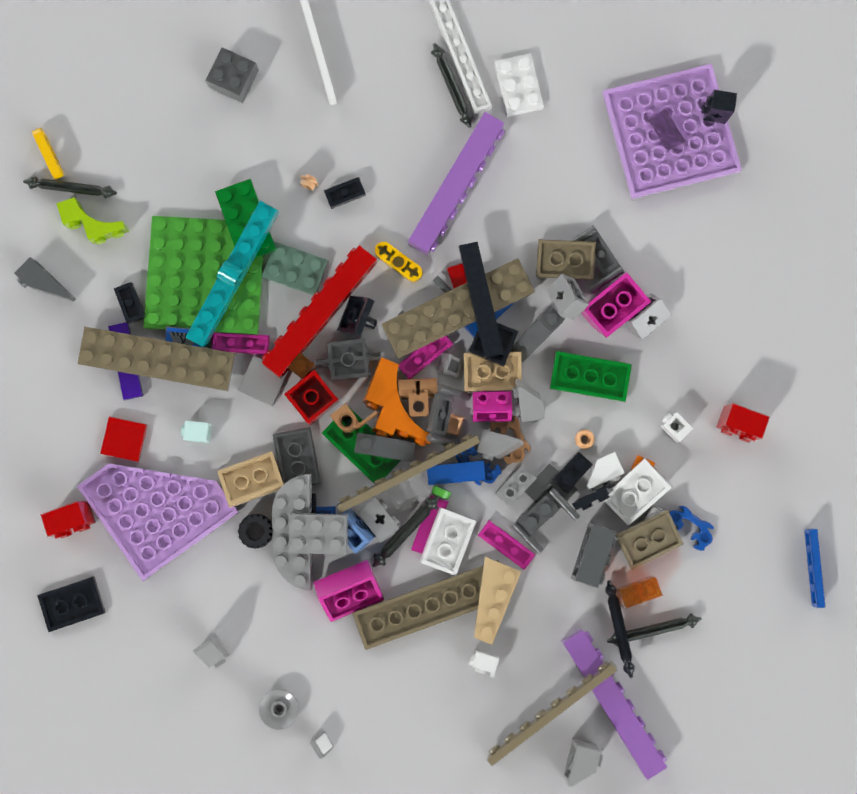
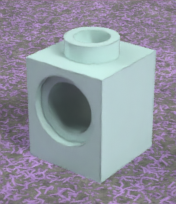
[181,421,212,443]

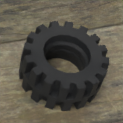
[238,514,272,549]

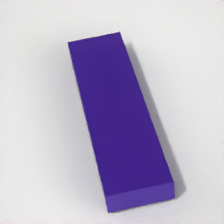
[108,322,143,401]

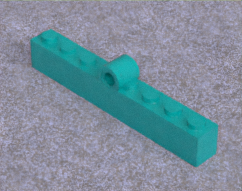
[185,201,280,347]

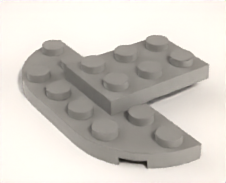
[272,474,348,590]

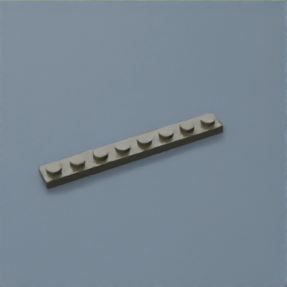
[337,433,481,513]
[487,661,617,766]

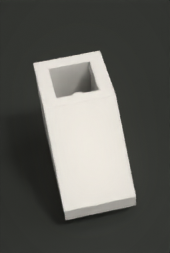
[585,452,624,491]

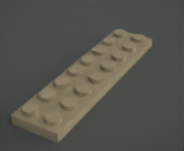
[381,258,535,359]
[77,326,235,391]
[352,560,499,650]

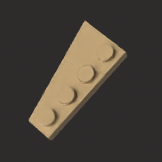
[474,557,521,645]

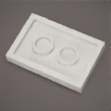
[494,53,544,117]
[604,458,672,526]
[419,508,476,576]

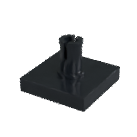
[336,296,377,337]

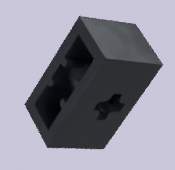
[701,89,737,124]

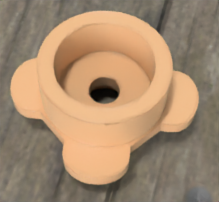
[300,174,318,191]

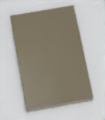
[536,239,596,280]
[615,510,683,570]

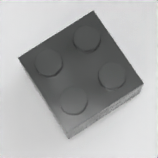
[205,47,259,103]

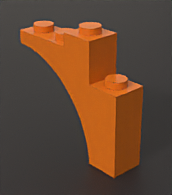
[362,357,432,446]

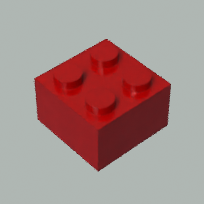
[284,370,340,425]
[716,403,770,443]
[40,501,96,539]

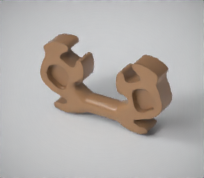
[490,416,531,465]

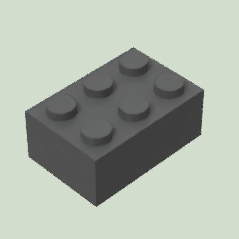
[571,523,617,588]

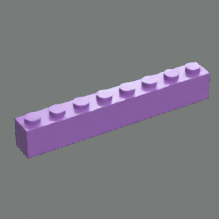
[408,112,505,255]
[562,629,668,780]

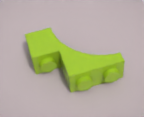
[56,197,129,245]

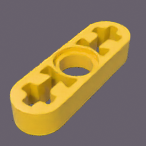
[32,127,65,180]
[375,242,422,282]

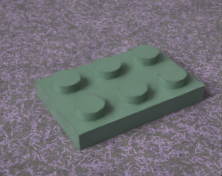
[262,242,328,296]

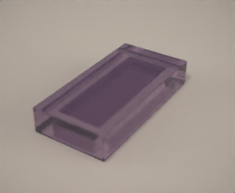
[648,109,685,152]

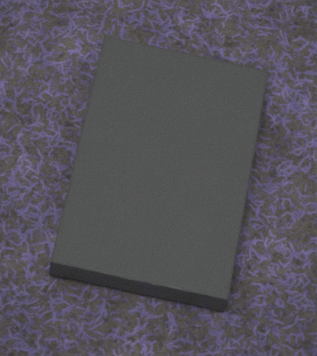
[273,427,321,486]

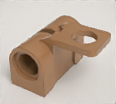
[398,378,438,417]
[330,403,378,433]

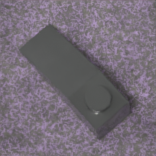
[14,257,76,302]
[511,306,565,363]
[354,433,416,462]

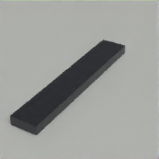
[458,241,504,358]

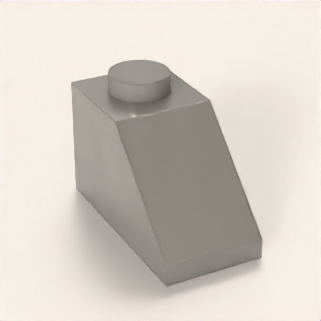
[477,430,524,461]
[193,635,229,668]

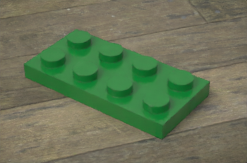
[215,178,277,258]
[549,351,632,402]
[321,406,402,483]

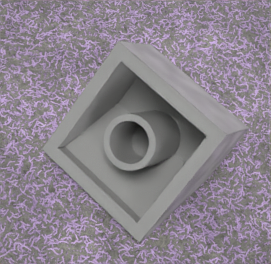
[563,738,603,787]

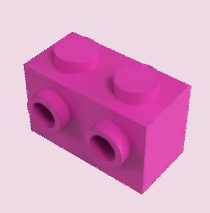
[472,391,512,422]

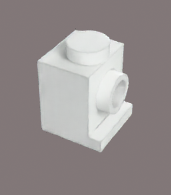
[660,412,693,443]
[468,649,499,678]

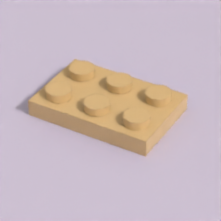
[464,352,522,392]
[217,451,284,508]

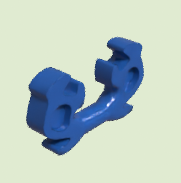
[456,444,501,486]
[669,506,714,551]

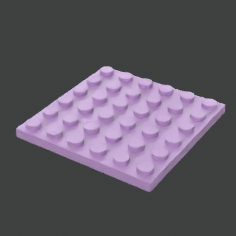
[602,64,742,199]

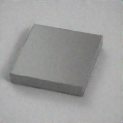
[238,356,289,406]

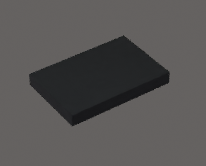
[37,576,106,633]

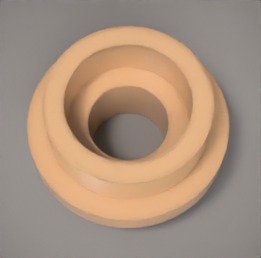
[575,430,594,449]

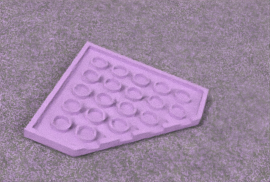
[77,463,239,581]

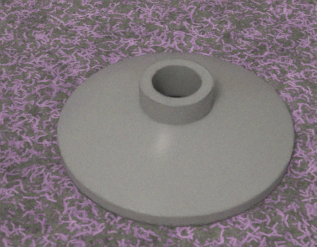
[259,689,298,730]

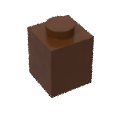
[288,353,316,379]

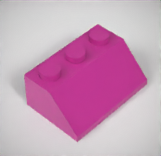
[581,272,651,338]
[313,560,384,622]

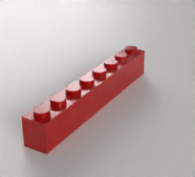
[261,245,377,379]

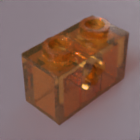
[616,576,663,609]

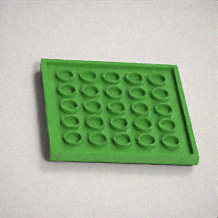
[143,216,264,335]

